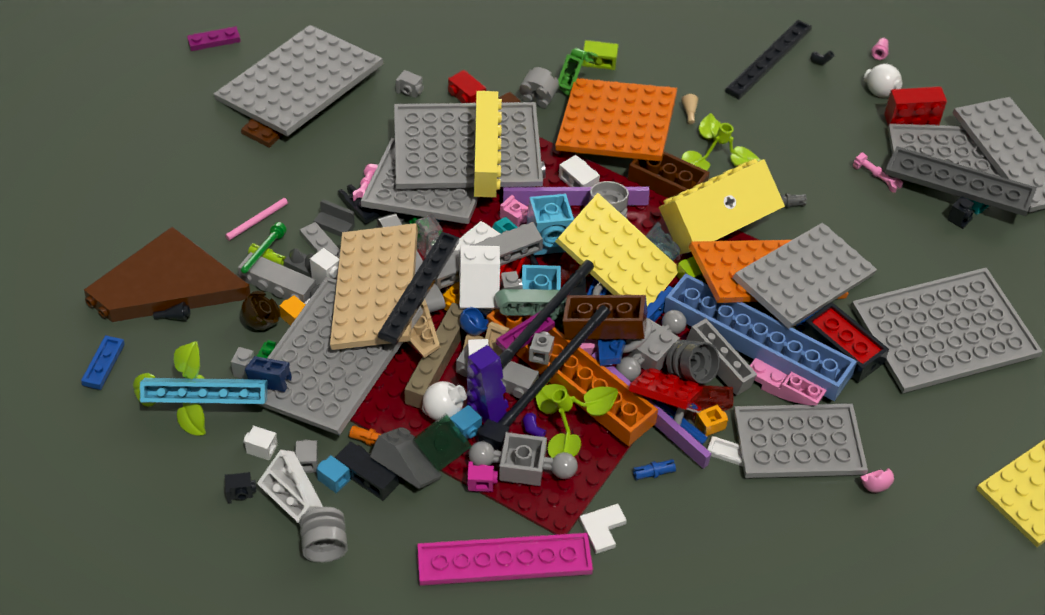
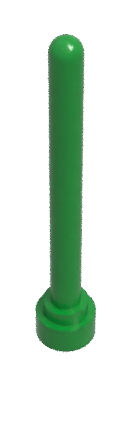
[241,222,287,274]

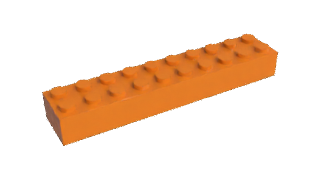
[486,309,658,446]

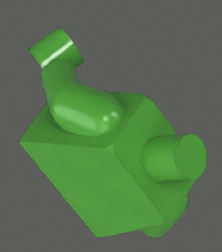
[558,48,598,97]

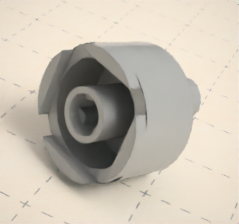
[520,67,559,108]

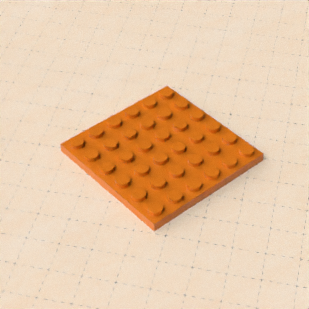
[556,78,677,161]

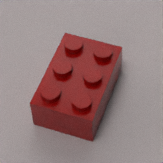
[884,87,947,126]

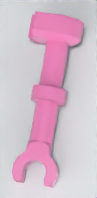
[852,152,903,193]
[353,164,378,201]

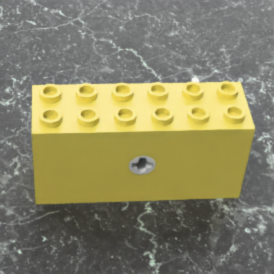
[659,159,785,255]

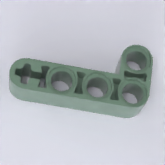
[494,289,567,330]

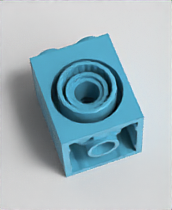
[527,194,574,255]

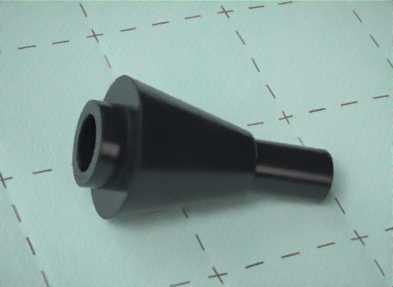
[153,302,191,321]

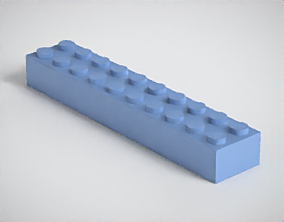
[664,273,857,401]

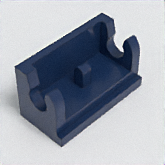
[245,356,292,392]

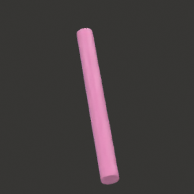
[225,198,288,241]

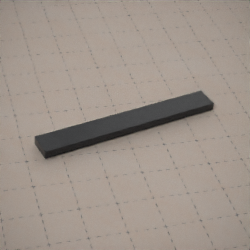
[725,20,812,100]
[378,232,460,345]

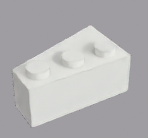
[257,450,323,523]

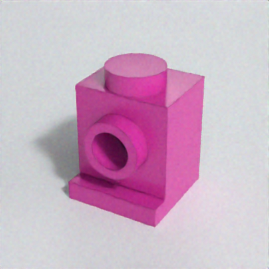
[468,462,498,492]

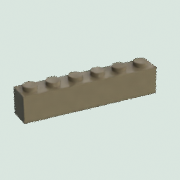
[405,303,465,409]

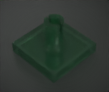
[414,413,472,471]

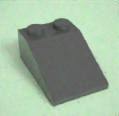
[370,427,442,488]

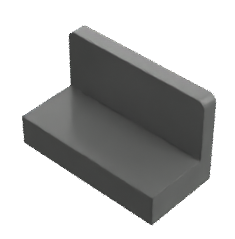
[313,199,355,237]

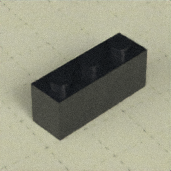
[334,441,399,501]

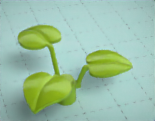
[681,113,760,171]
[133,341,206,435]
[536,384,618,458]

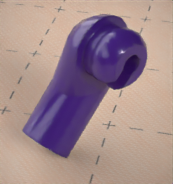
[523,413,546,437]

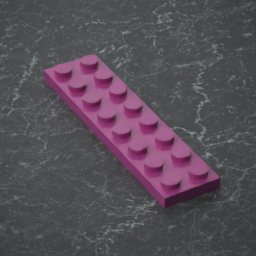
[417,533,593,585]

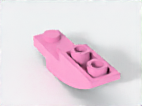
[750,358,827,406]

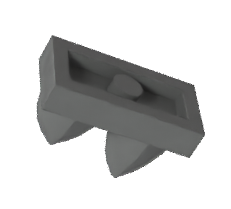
[284,248,314,278]

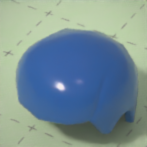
[459,307,489,336]

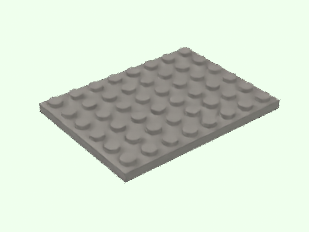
[214,25,383,136]
[394,102,543,189]
[851,267,1043,393]
[257,277,423,435]

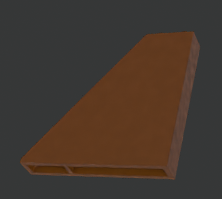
[84,227,251,322]

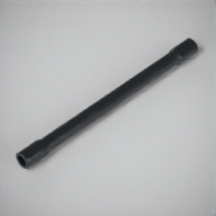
[499,260,594,370]
[497,304,611,427]

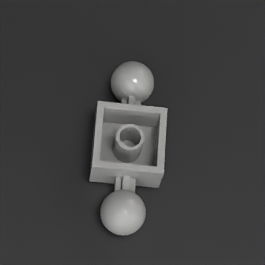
[616,310,687,382]
[469,432,578,486]

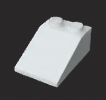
[459,245,500,309]

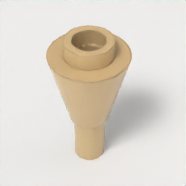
[681,94,698,124]

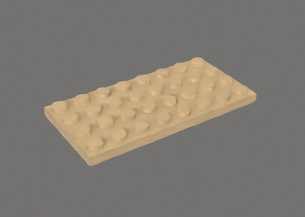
[330,223,418,350]

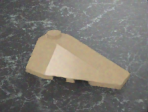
[406,299,441,358]

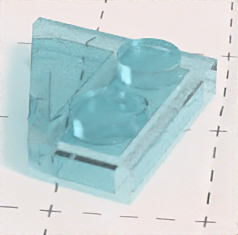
[646,222,680,261]

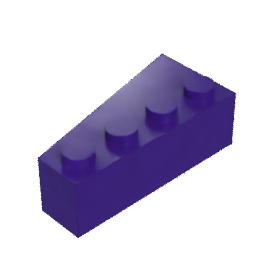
[466,345,509,424]

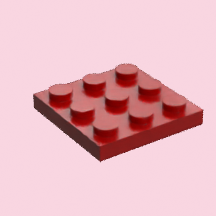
[629,368,703,410]

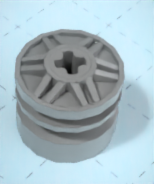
[589,181,629,219]
[300,507,348,562]

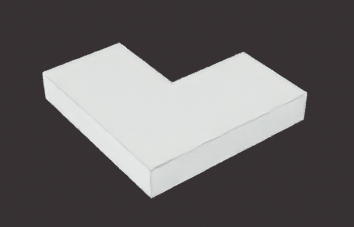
[579,504,627,554]

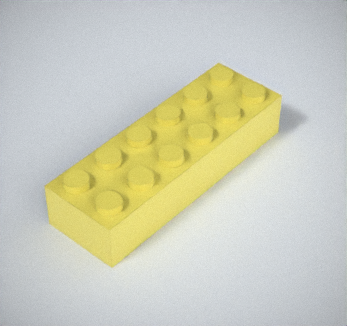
[474,91,502,197]

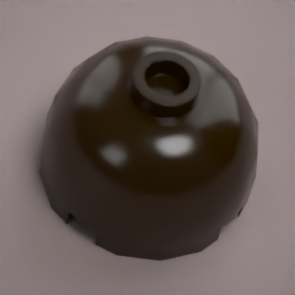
[241,291,281,330]

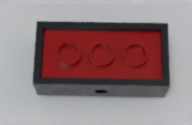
[802,302,889,383]

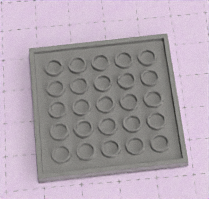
[361,138,479,224]

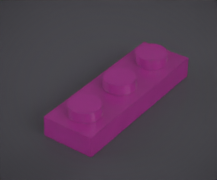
[187,26,241,51]
[496,312,555,351]

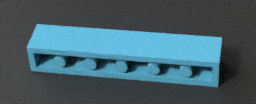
[140,378,267,404]

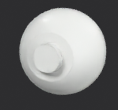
[864,64,902,98]
[422,381,467,422]

